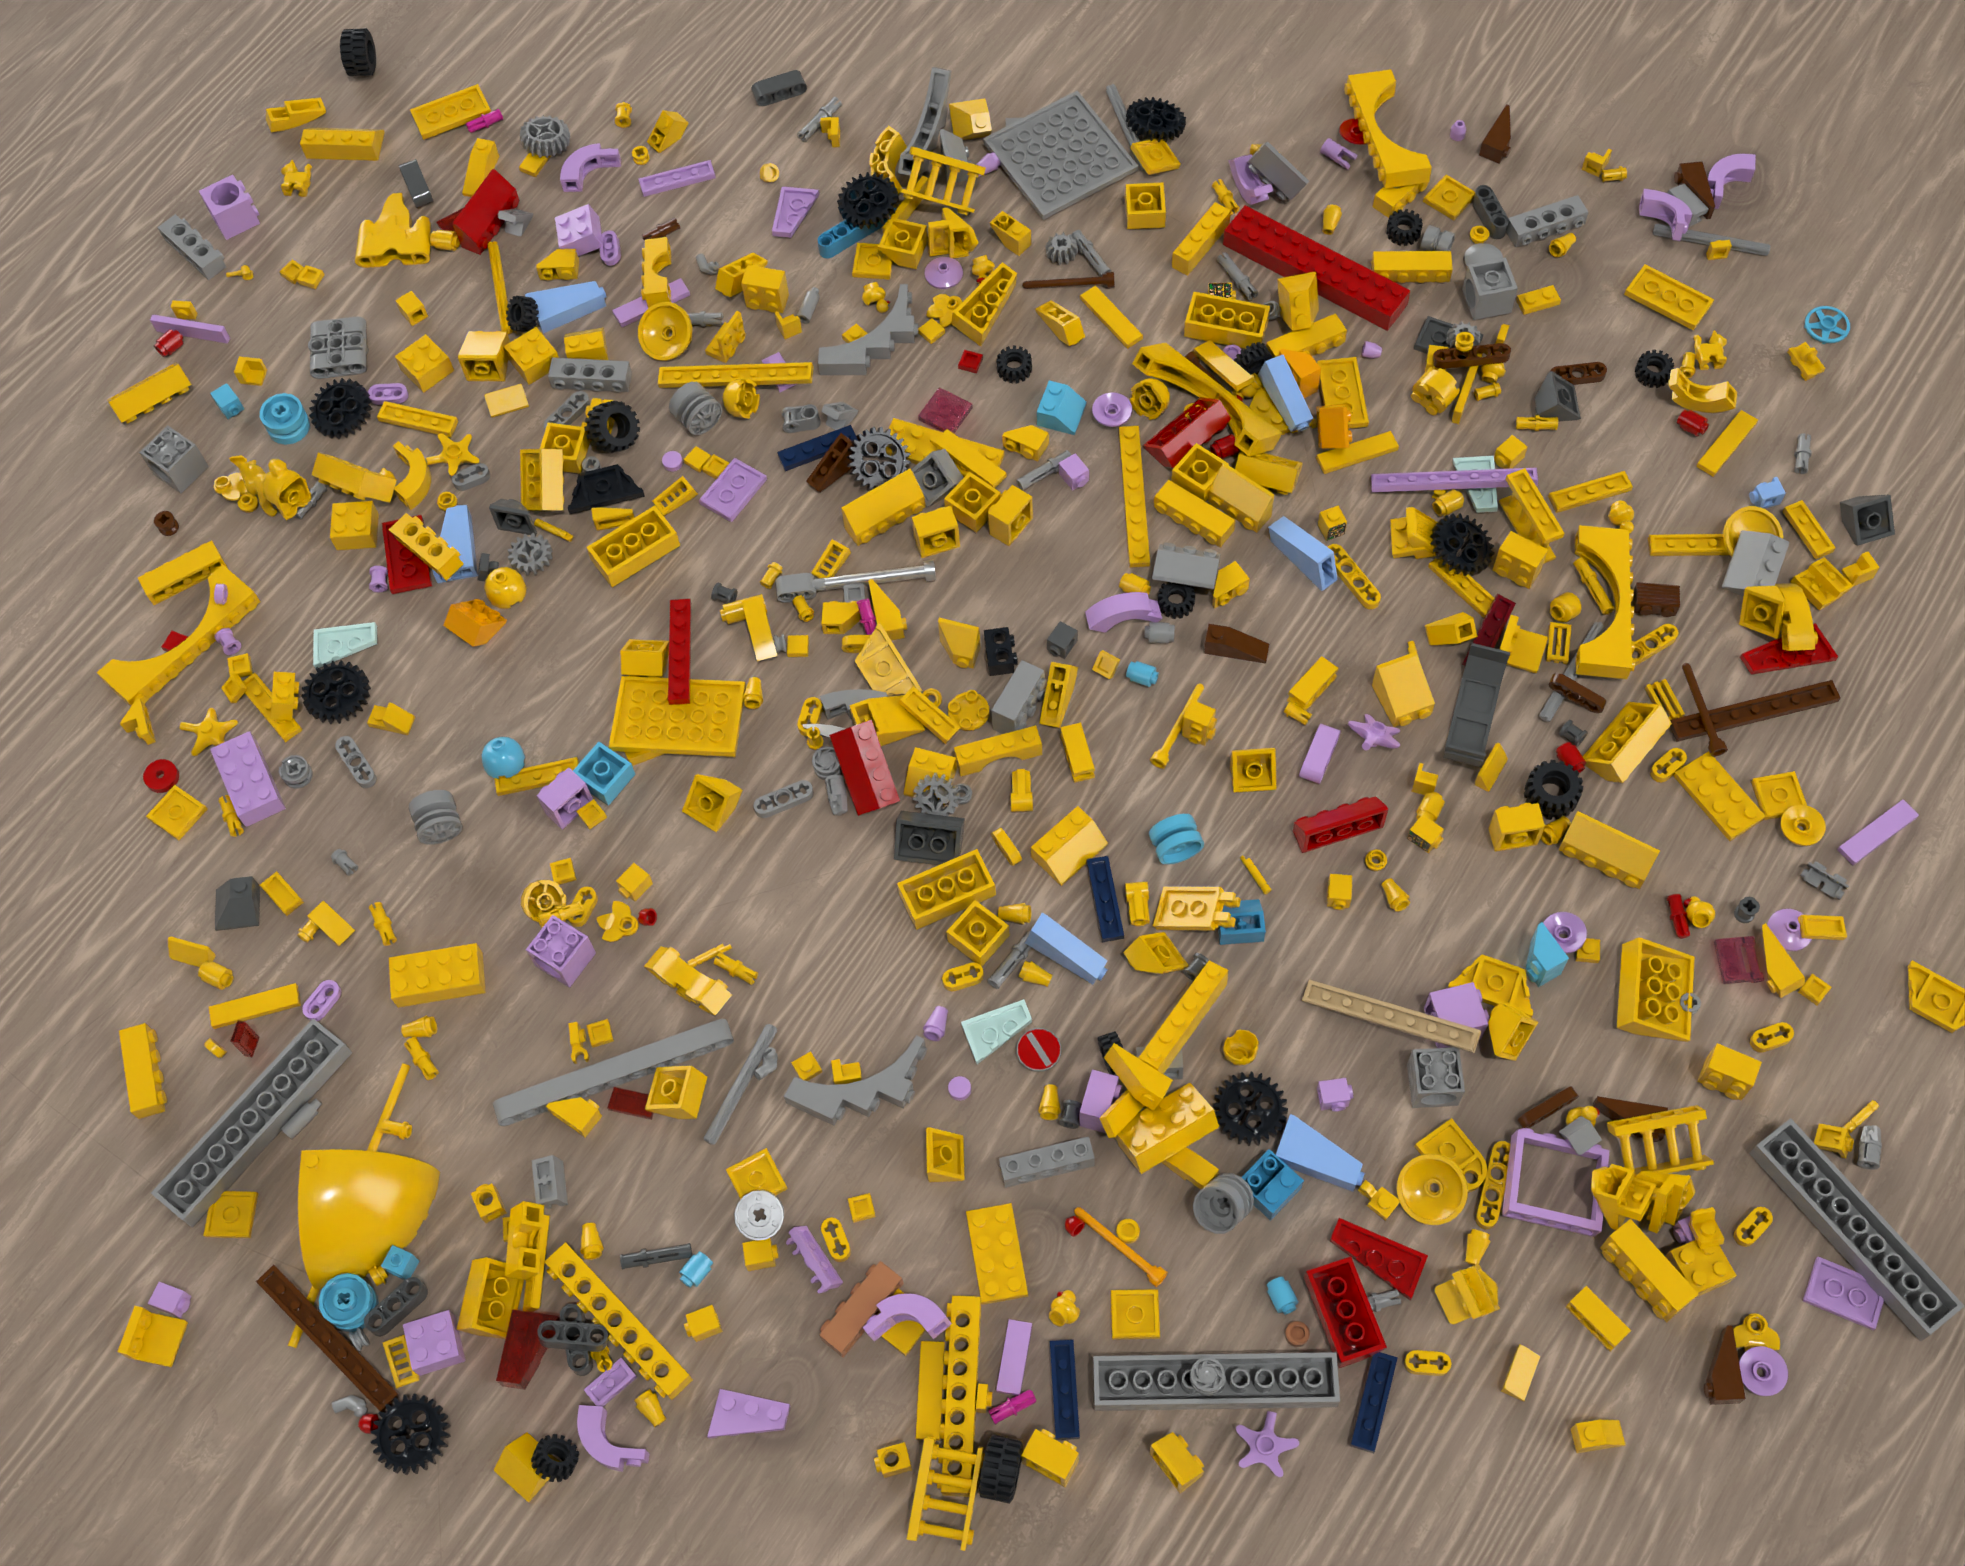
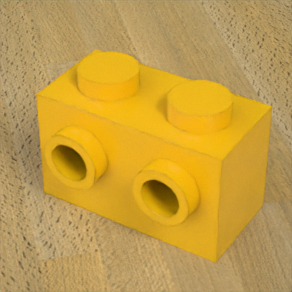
[271,671,299,721]
[1182,700,1218,746]

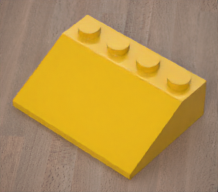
[1617,937,1695,1042]

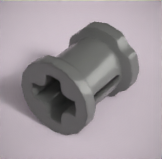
[711,582,738,603]
[1558,720,1588,747]
[1734,897,1760,923]
[1183,953,1209,981]
[1059,1100,1082,1129]

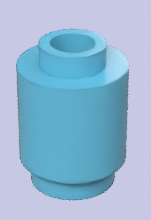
[1126,661,1159,687]
[679,1251,713,1288]
[1267,1277,1299,1315]

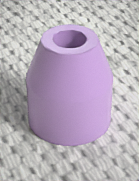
[1450,120,1466,141]
[1361,341,1382,359]

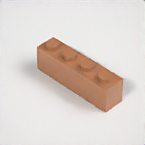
[819,1261,904,1358]

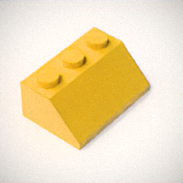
[520,449,564,510]
[1235,451,1303,495]
[1208,463,1274,533]
[1031,806,1108,886]
[456,1257,524,1339]

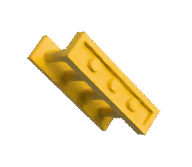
[899,147,986,215]
[1499,468,1565,563]
[1607,1105,1714,1178]
[907,1436,985,1551]

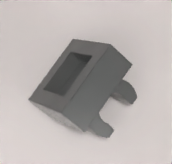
[477,553,499,581]

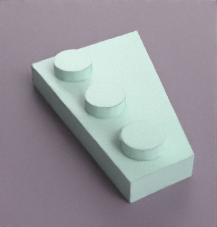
[1452,456,1498,513]
[313,622,377,669]
[961,999,1032,1064]

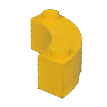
[869,126,907,194]
[1775,583,1818,651]
[644,946,732,1015]

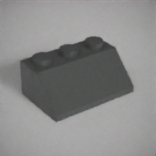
[894,810,965,865]

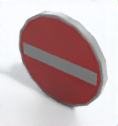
[1017,1028,1061,1072]

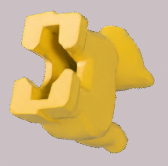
[281,160,312,197]
[1693,330,1727,370]

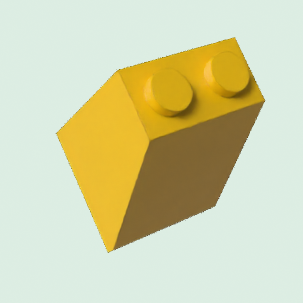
[1277,272,1319,331]
[458,331,510,381]
[1372,652,1435,727]

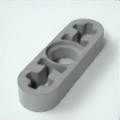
[544,391,590,429]
[335,736,377,788]
[754,780,814,818]

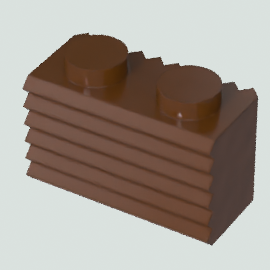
[1633,582,1680,617]

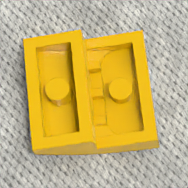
[1790,557,1853,611]

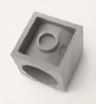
[1462,258,1518,320]
[139,425,209,493]
[1407,1048,1465,1108]

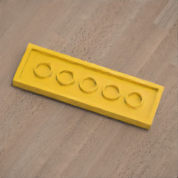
[886,418,1005,477]

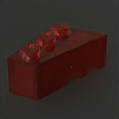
[496,1309,560,1390]

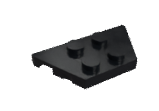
[568,464,645,514]

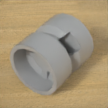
[1420,225,1455,251]

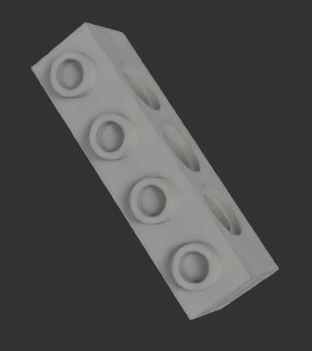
[1506,195,1588,247]
[157,214,226,280]
[548,357,632,393]
[999,1136,1095,1188]

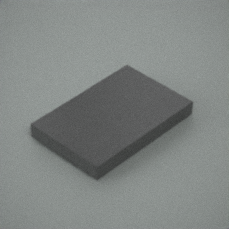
[1414,316,1484,368]

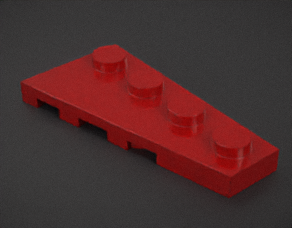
[1740,623,1838,675]
[1330,1218,1428,1301]

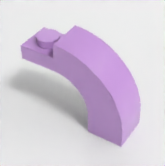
[560,143,621,192]
[1228,154,1273,205]
[1707,154,1756,209]
[1639,189,1692,241]
[1085,592,1162,633]
[863,1294,952,1341]
[577,1405,649,1472]

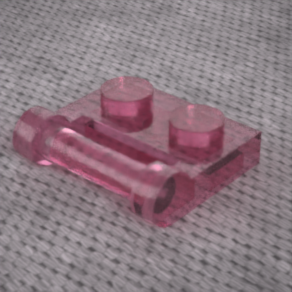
[1714,936,1764,984]

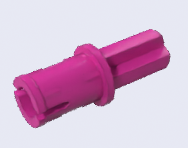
[466,109,503,133]
[856,598,876,635]
[988,1390,1036,1425]

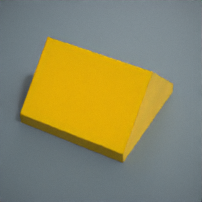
[1739,586,1785,639]
[1230,748,1277,792]
[926,1127,965,1182]
[494,1432,560,1502]

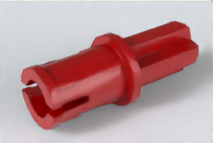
[1667,894,1690,939]

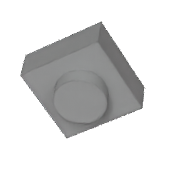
[843,583,865,602]

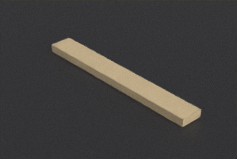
[1302,980,1481,1053]

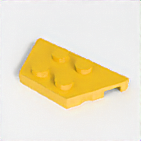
[1249,385,1317,435]
[855,623,923,696]
[1448,954,1533,1018]
[1908,960,1965,1033]

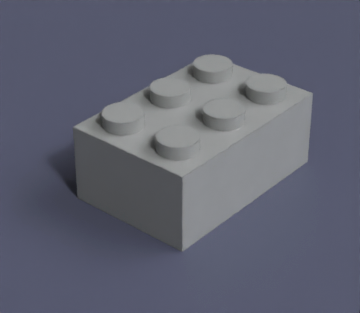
[991,660,1046,734]

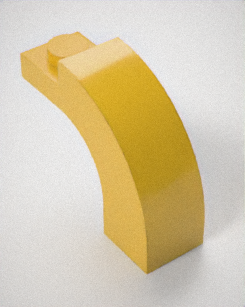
[1668,368,1737,413]
[393,441,431,510]

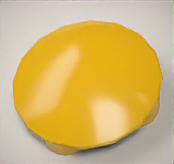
[948,690,990,730]

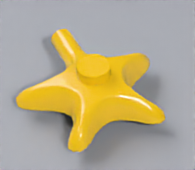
[426,433,479,476]
[180,707,238,756]

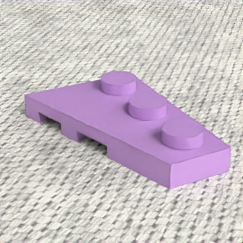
[772,187,819,238]
[707,1389,790,1438]

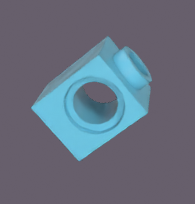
[210,383,244,419]
[381,1245,420,1280]

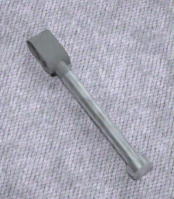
[776,560,936,603]

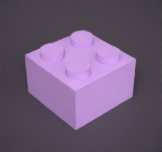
[555,204,603,256]
[537,768,593,829]
[1080,1070,1122,1133]
[403,1310,465,1376]

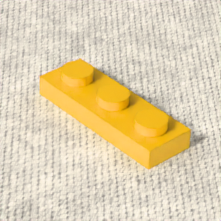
[1782,500,1836,559]
[898,686,961,744]

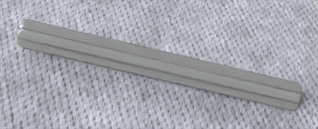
[1106,84,1145,171]
[1653,224,1770,256]
[1539,622,1605,722]
[704,1024,777,1145]

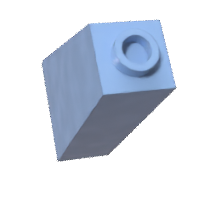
[525,281,607,333]
[1258,355,1313,432]
[432,505,478,583]
[1268,516,1338,591]
[1025,913,1108,984]
[1276,1114,1365,1191]

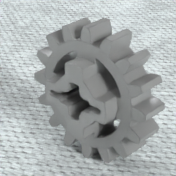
[508,533,553,575]
[913,773,960,816]

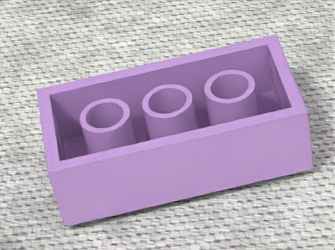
[210,731,286,827]

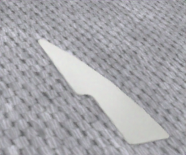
[803,724,846,737]

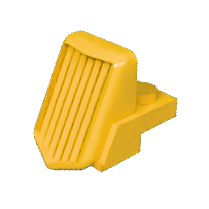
[928,208,979,258]
[1390,507,1437,559]
[1591,1163,1657,1230]
[1636,1171,1696,1233]
[1435,1264,1500,1324]

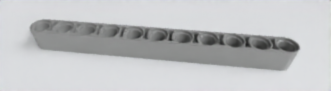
[493,1019,734,1126]

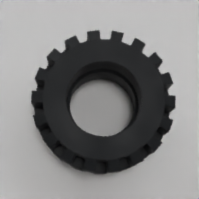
[340,28,376,76]
[584,401,640,453]
[1524,760,1583,820]
[979,1435,1023,1504]

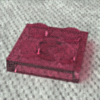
[918,387,973,433]

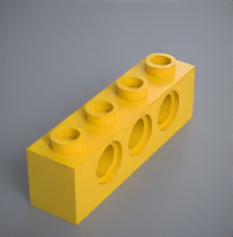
[389,513,464,581]

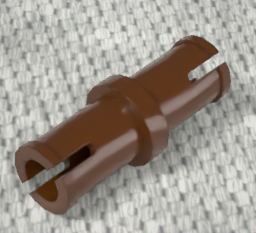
[642,218,680,240]

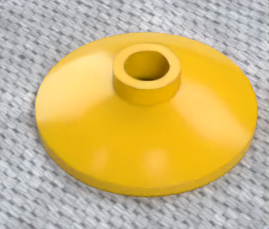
[1780,805,1826,846]

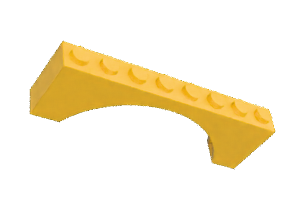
[1344,69,1432,188]
[1132,342,1283,456]
[1575,525,1635,679]
[96,565,260,707]

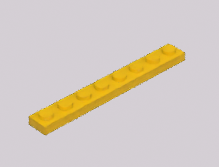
[658,362,813,388]
[1119,426,1150,568]

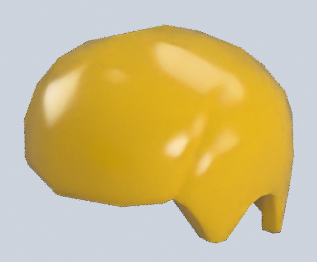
[1223,1029,1259,1066]

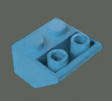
[1218,899,1266,945]
[1241,1149,1304,1221]

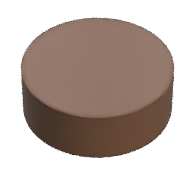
[1285,1321,1310,1347]

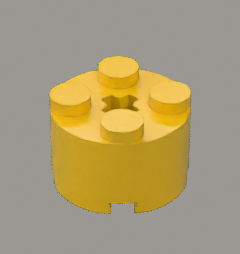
[1411,367,1460,416]

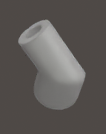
[696,254,719,275]
[754,1047,778,1080]
[332,1395,367,1417]

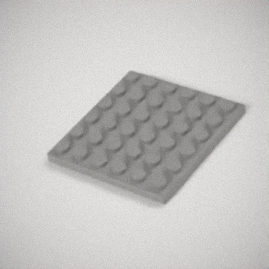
[983,91,1138,220]

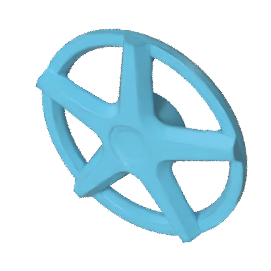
[1804,306,1850,344]

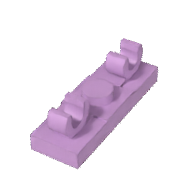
[786,1226,843,1293]

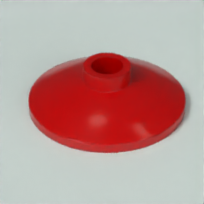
[1339,118,1367,145]

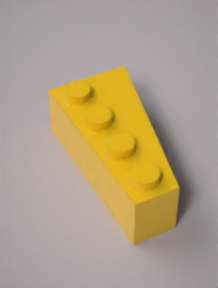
[952,262,1017,347]
[311,452,397,503]

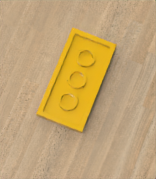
[410,84,491,140]
[1624,264,1714,331]
[1317,357,1369,429]
[1673,751,1766,841]
[966,1203,1028,1305]

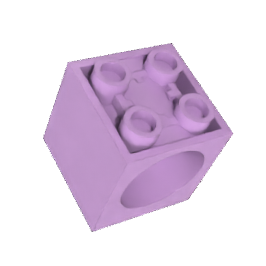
[199,175,260,240]
[526,915,596,988]
[1424,982,1490,1048]

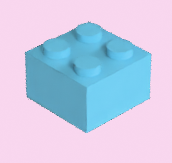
[573,742,636,806]

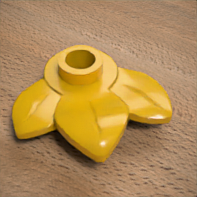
[926,294,962,328]
[213,473,248,501]
[596,901,639,942]
[1733,1313,1780,1352]

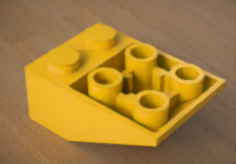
[849,695,925,746]

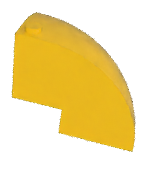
[298,1149,440,1289]

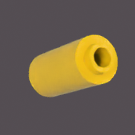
[720,594,768,625]

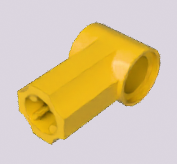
[1011,769,1033,812]
[1125,881,1150,926]

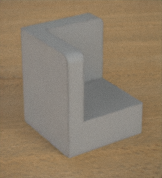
[1559,1116,1602,1155]

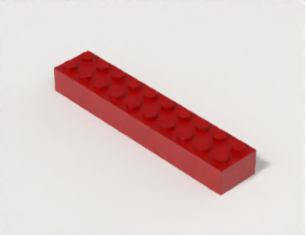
[1223,205,1411,331]

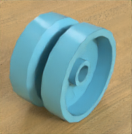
[260,393,310,445]
[1149,814,1204,865]
[319,1273,379,1332]

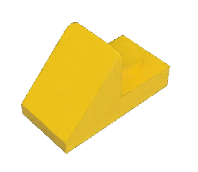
[120,698,156,745]
[367,702,415,735]

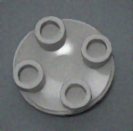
[1464,243,1503,267]

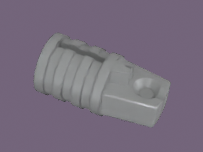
[825,775,848,816]
[1857,1125,1882,1170]

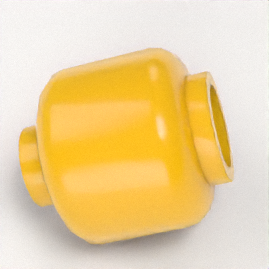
[1550,592,1582,623]

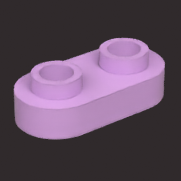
[600,231,621,266]
[368,383,409,405]
[302,980,341,1021]

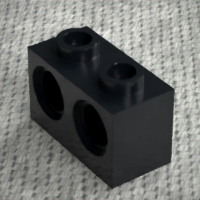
[984,627,1018,676]

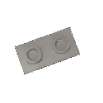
[1800,861,1849,900]

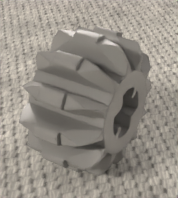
[1045,232,1078,265]
[1446,321,1481,348]

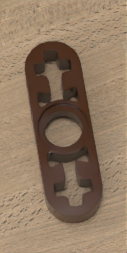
[1550,362,1607,385]
[1549,673,1606,713]
[1517,1086,1579,1129]

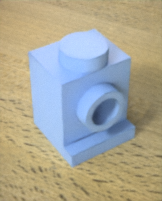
[1749,477,1786,509]

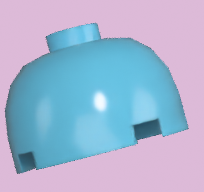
[481,737,525,779]

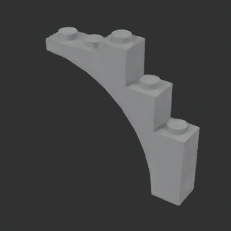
[898,67,952,176]
[818,284,919,375]
[784,1035,927,1126]

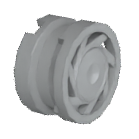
[812,746,842,780]
[279,755,313,789]
[1190,1357,1225,1395]

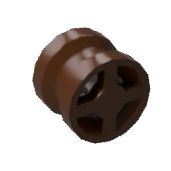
[154,511,179,536]

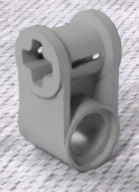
[782,404,821,433]

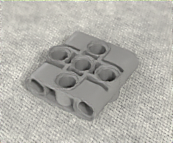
[308,317,369,379]

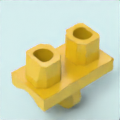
[1787,342,1825,381]

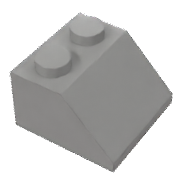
[939,129,971,182]
[911,449,964,507]

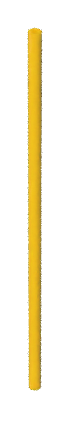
[287,1063,411,1348]

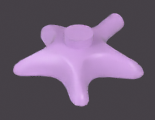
[1348,714,1400,750]
[1236,1411,1299,1477]

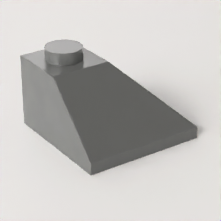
[1535,371,1581,422]
[1840,494,1895,546]
[489,499,537,536]
[215,876,260,931]

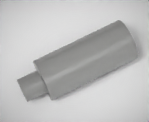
[797,287,820,324]
[280,1098,322,1139]

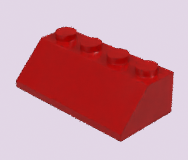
[452,169,520,255]
[1142,397,1231,468]
[829,720,900,816]
[1293,796,1388,853]
[1304,1256,1387,1368]

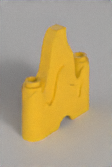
[355,193,431,268]

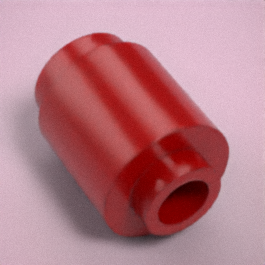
[154,329,184,357]
[1677,409,1709,437]
[1210,434,1239,459]
[1556,742,1587,773]

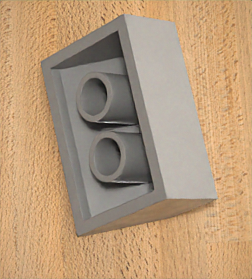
[1247,142,1309,201]
[1722,530,1790,597]
[1152,543,1221,589]

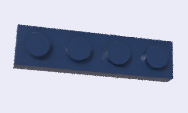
[777,425,858,471]
[1087,856,1124,942]
[1050,1339,1080,1440]
[1350,1352,1398,1454]

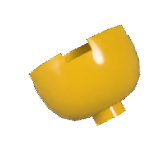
[1130,378,1170,420]
[722,379,760,419]
[484,567,527,609]
[521,880,566,923]

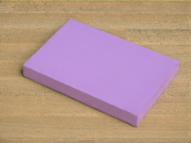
[699,458,767,522]
[1803,1257,1884,1330]

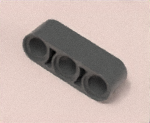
[751,70,807,106]
[398,159,434,208]
[1473,185,1509,239]
[364,1277,428,1337]
[560,1304,593,1376]
[538,1320,608,1352]

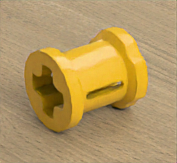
[615,102,632,128]

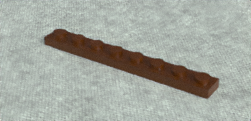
[1670,680,1841,742]
[256,1265,400,1412]

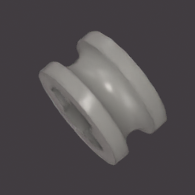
[582,456,601,472]
[774,634,787,654]
[1680,993,1701,1015]
[348,1327,370,1351]

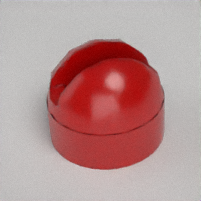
[638,908,657,926]
[1065,1216,1085,1237]
[358,1414,379,1434]

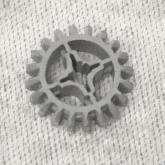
[520,115,570,158]

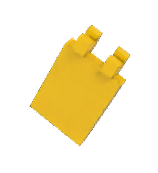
[1153,887,1241,931]

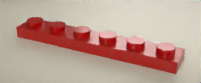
[668,599,692,705]

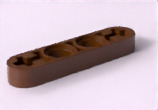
[1433,343,1511,369]

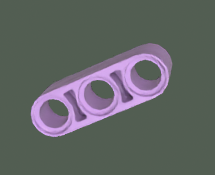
[1299,724,1341,784]

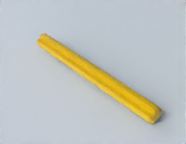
[487,241,513,334]

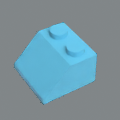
[1037,380,1087,435]
[1526,922,1569,987]

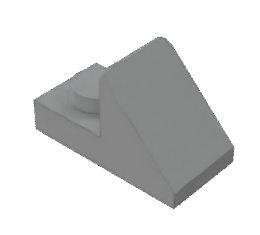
[498,209,533,236]
[821,402,859,430]

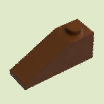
[1479,104,1511,164]
[1674,161,1715,219]
[806,433,854,493]
[1204,624,1269,664]
[1593,1096,1668,1142]
[1704,1325,1746,1405]

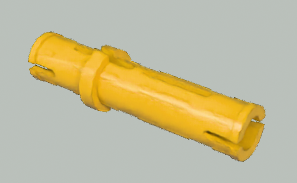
[1573,557,1615,615]

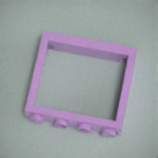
[1502,1128,1610,1237]

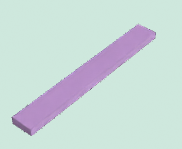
[1371,468,1538,492]

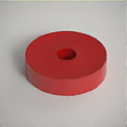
[143,759,179,793]

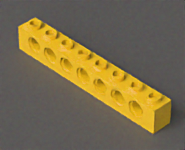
[544,1242,693,1400]
[937,1296,981,1497]

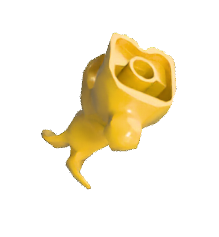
[229,455,312,520]

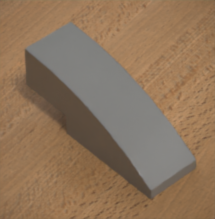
[820,689,888,720]

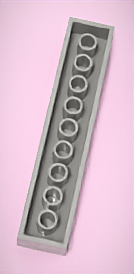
[151,1019,352,1227]
[1749,1118,1964,1341]
[1093,1352,1340,1411]

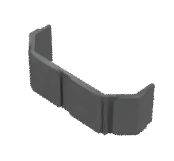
[1443,643,1510,767]

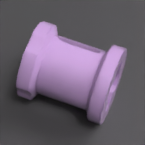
[369,566,388,592]
[215,628,241,655]

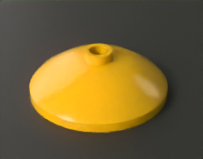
[638,302,692,361]
[1723,506,1783,557]
[1397,1154,1468,1225]

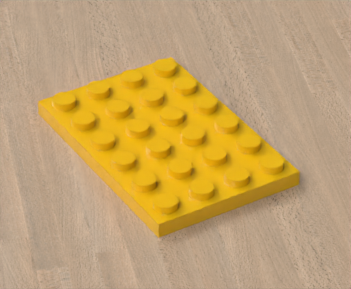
[608,676,746,757]

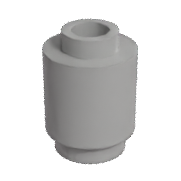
[1145,622,1175,644]

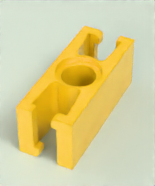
[1287,656,1338,711]
[1060,722,1095,783]
[1566,1286,1631,1351]

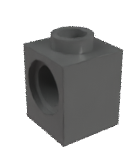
[1047,621,1078,659]

